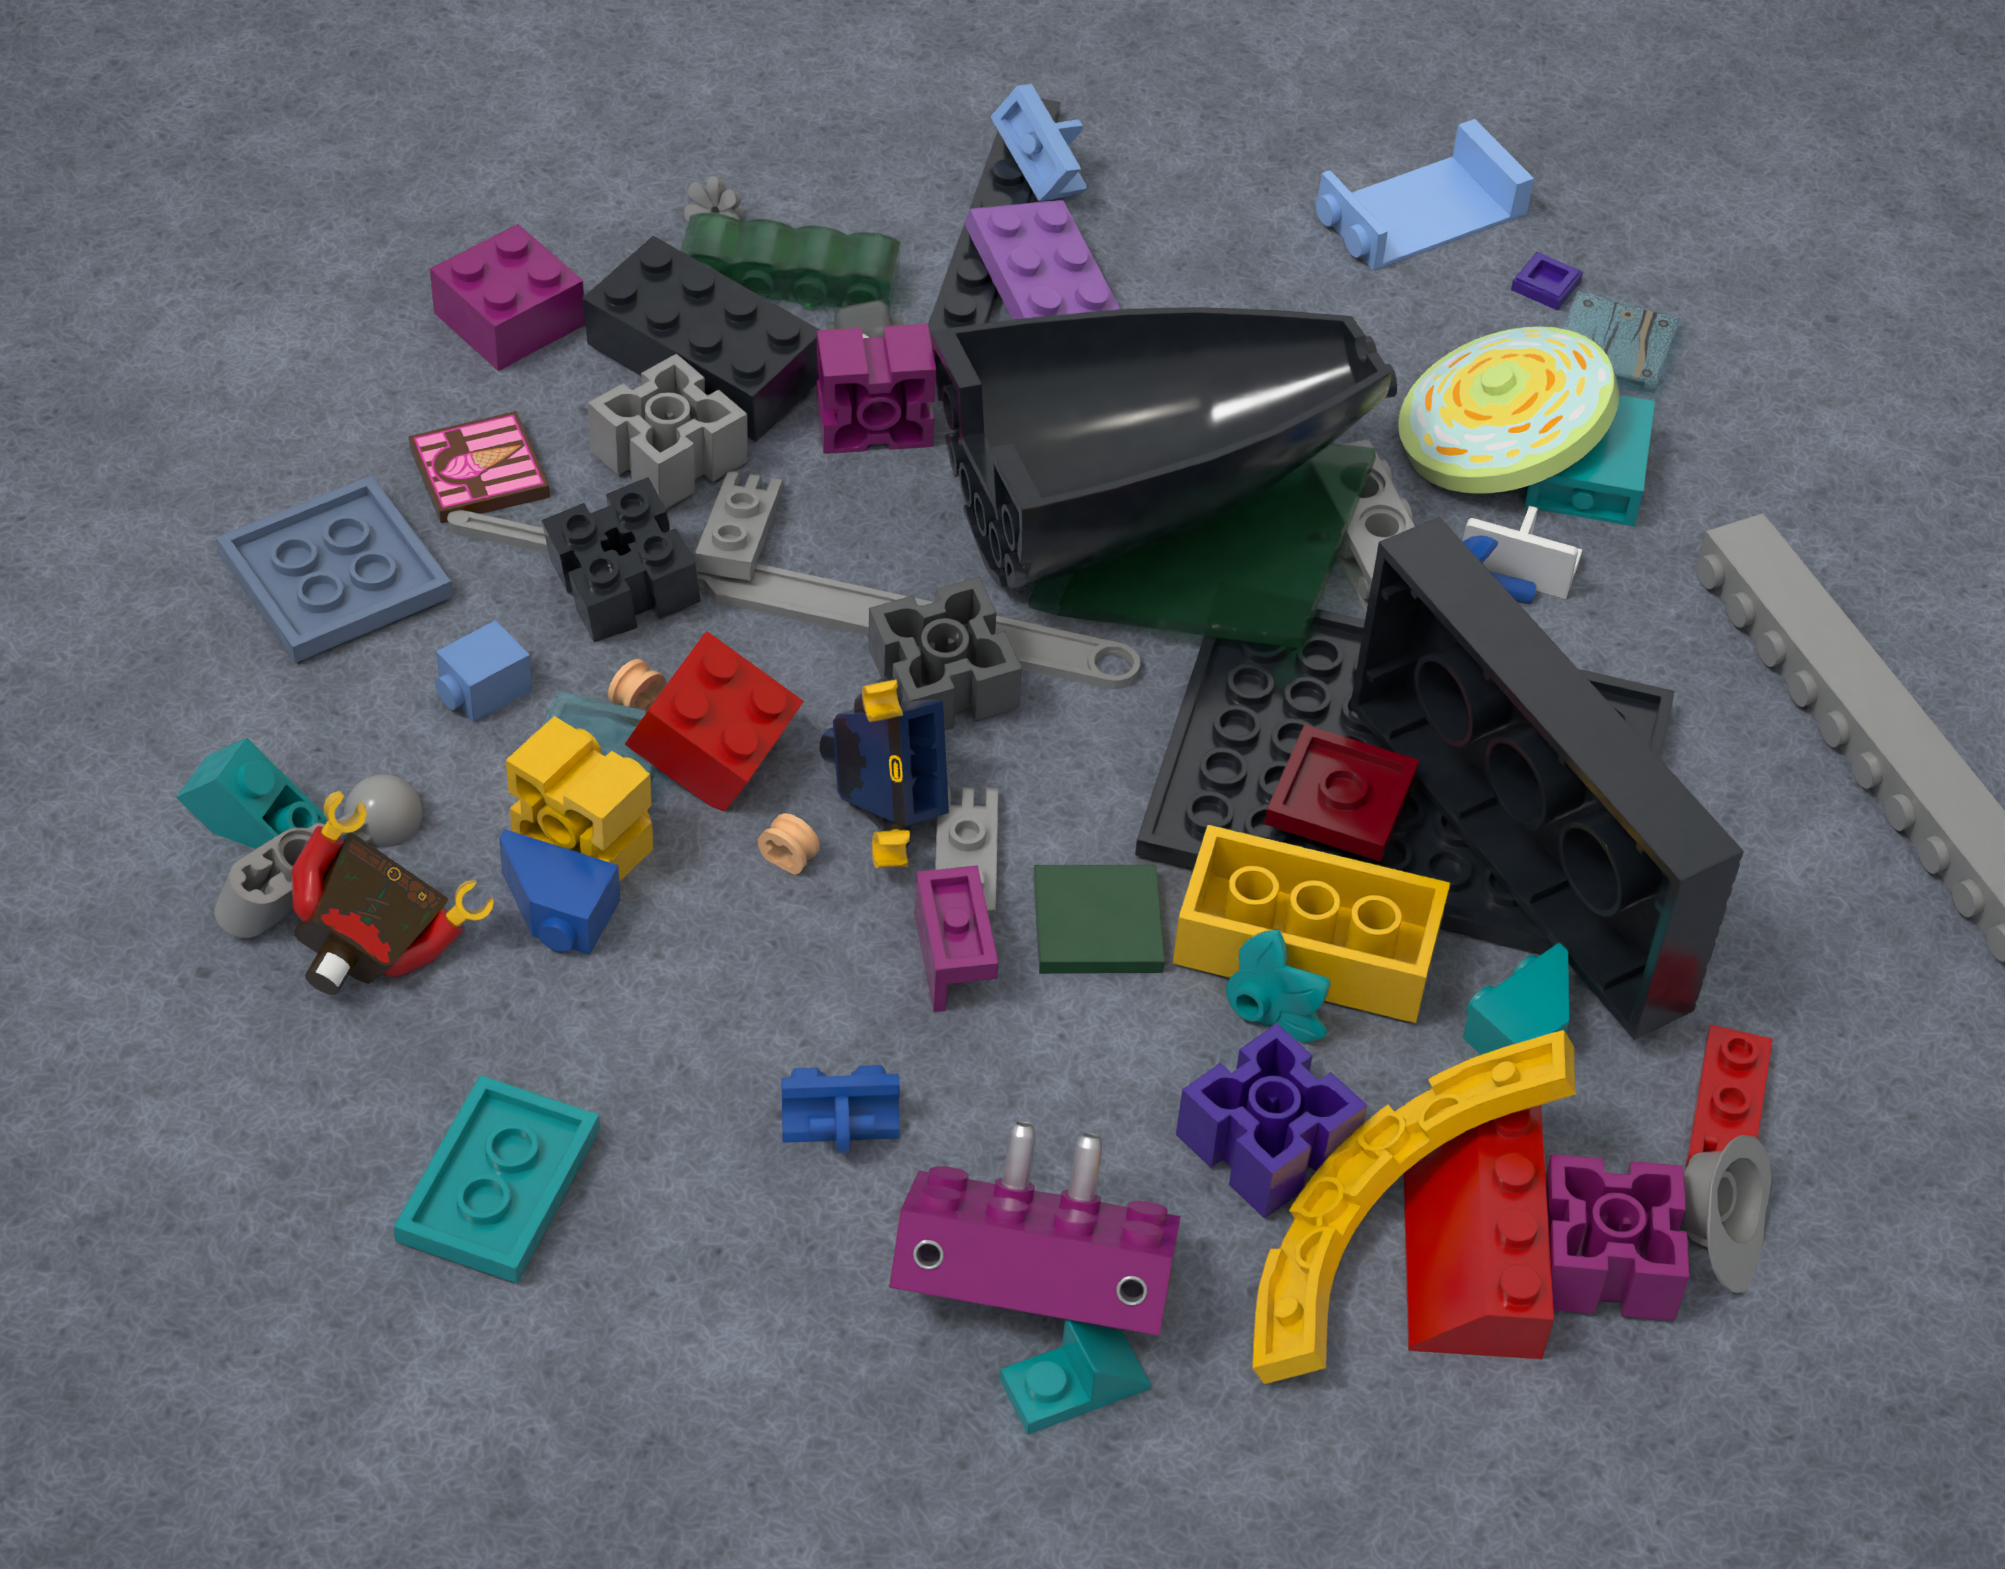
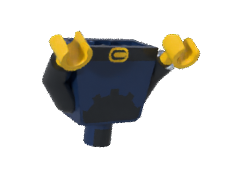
[819,677,949,868]

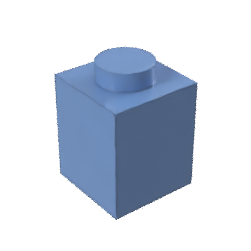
[435,620,532,722]

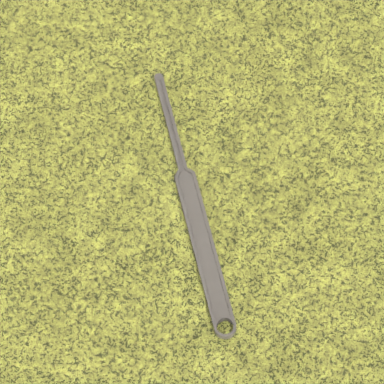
[447,510,1140,689]

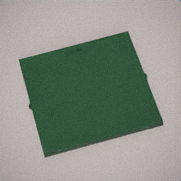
[1028,443,1376,648]

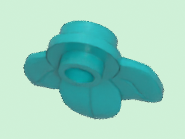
[1226,930,1331,1043]

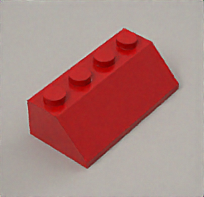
[1403,1105,1554,1359]

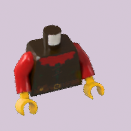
[291,791,494,995]

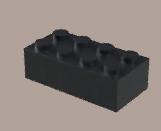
[582,236,820,441]

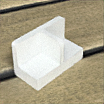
[1462,506,1582,599]

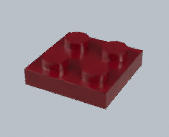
[1265,724,1419,862]

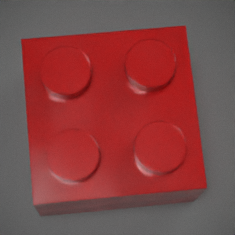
[624,631,804,812]

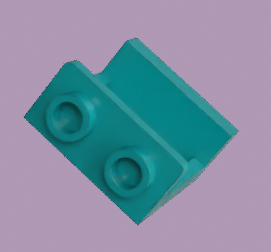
[1524,395,1655,527]

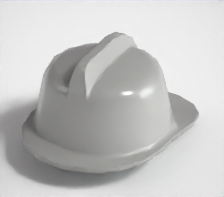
[1681,1135,1771,1293]

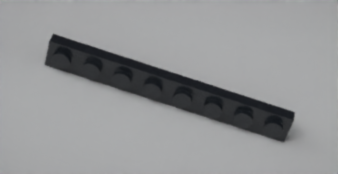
[928,99,1061,338]

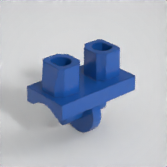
[781,1065,900,1154]

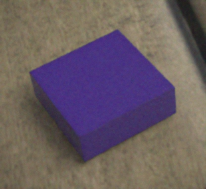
[1511,252,1583,311]

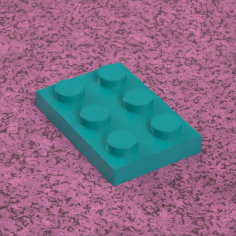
[393,1075,600,1284]

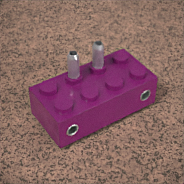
[889,1121,1181,1336]

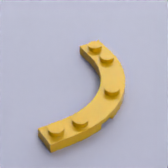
[1252,1030,1576,1384]

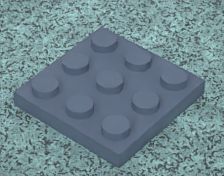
[215,475,453,663]

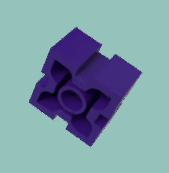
[1176,1023,1367,1218]

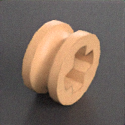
[608,659,666,719]
[758,813,820,875]

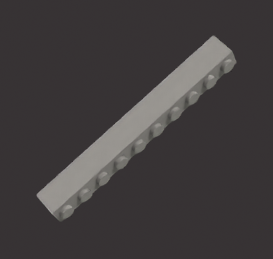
[1696,513,2005,962]

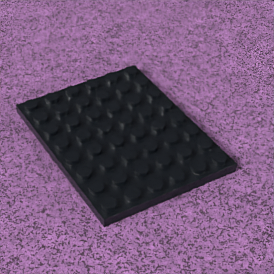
[1135,586,1675,954]

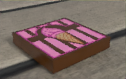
[408,411,550,523]

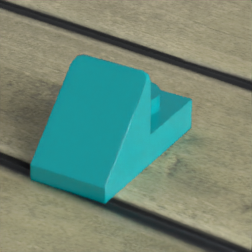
[999,1319,1151,1435]

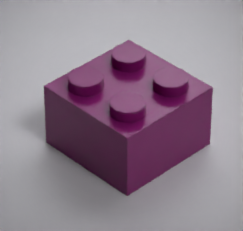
[430,224,585,371]

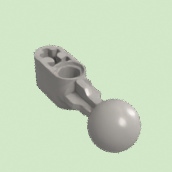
[214,774,423,938]

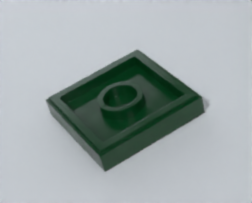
[1033,865,1165,974]

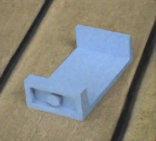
[1315,119,1534,271]

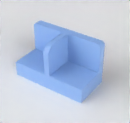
[991,84,1087,202]

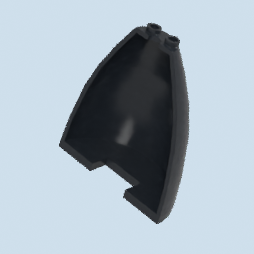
[930,307,1397,589]

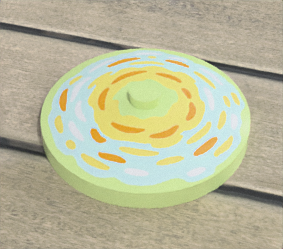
[1398,327,1619,493]

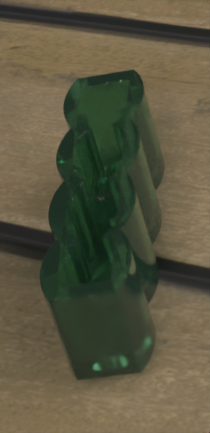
[680,213,900,310]

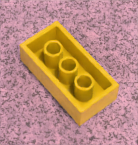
[1172,825,1450,1023]

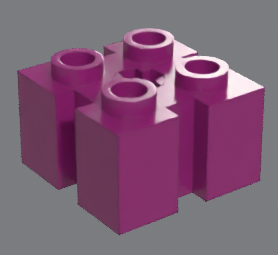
[816,324,936,454]
[1545,1154,1690,1321]

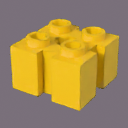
[506,716,653,882]

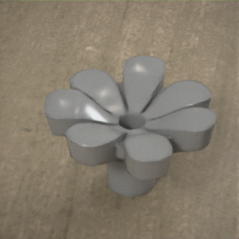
[684,176,743,247]

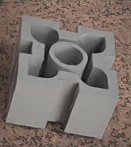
[588,354,748,509]

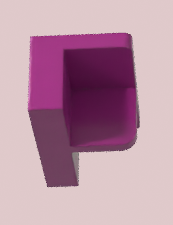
[914,865,999,1012]

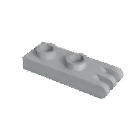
[694,471,784,581]
[935,786,998,922]

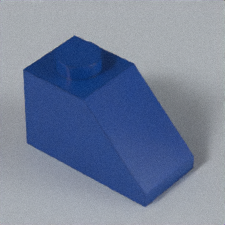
[499,829,620,955]

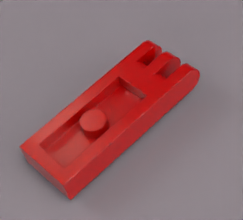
[1685,1024,1773,1169]

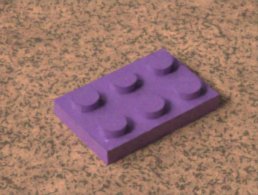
[964,200,1120,320]

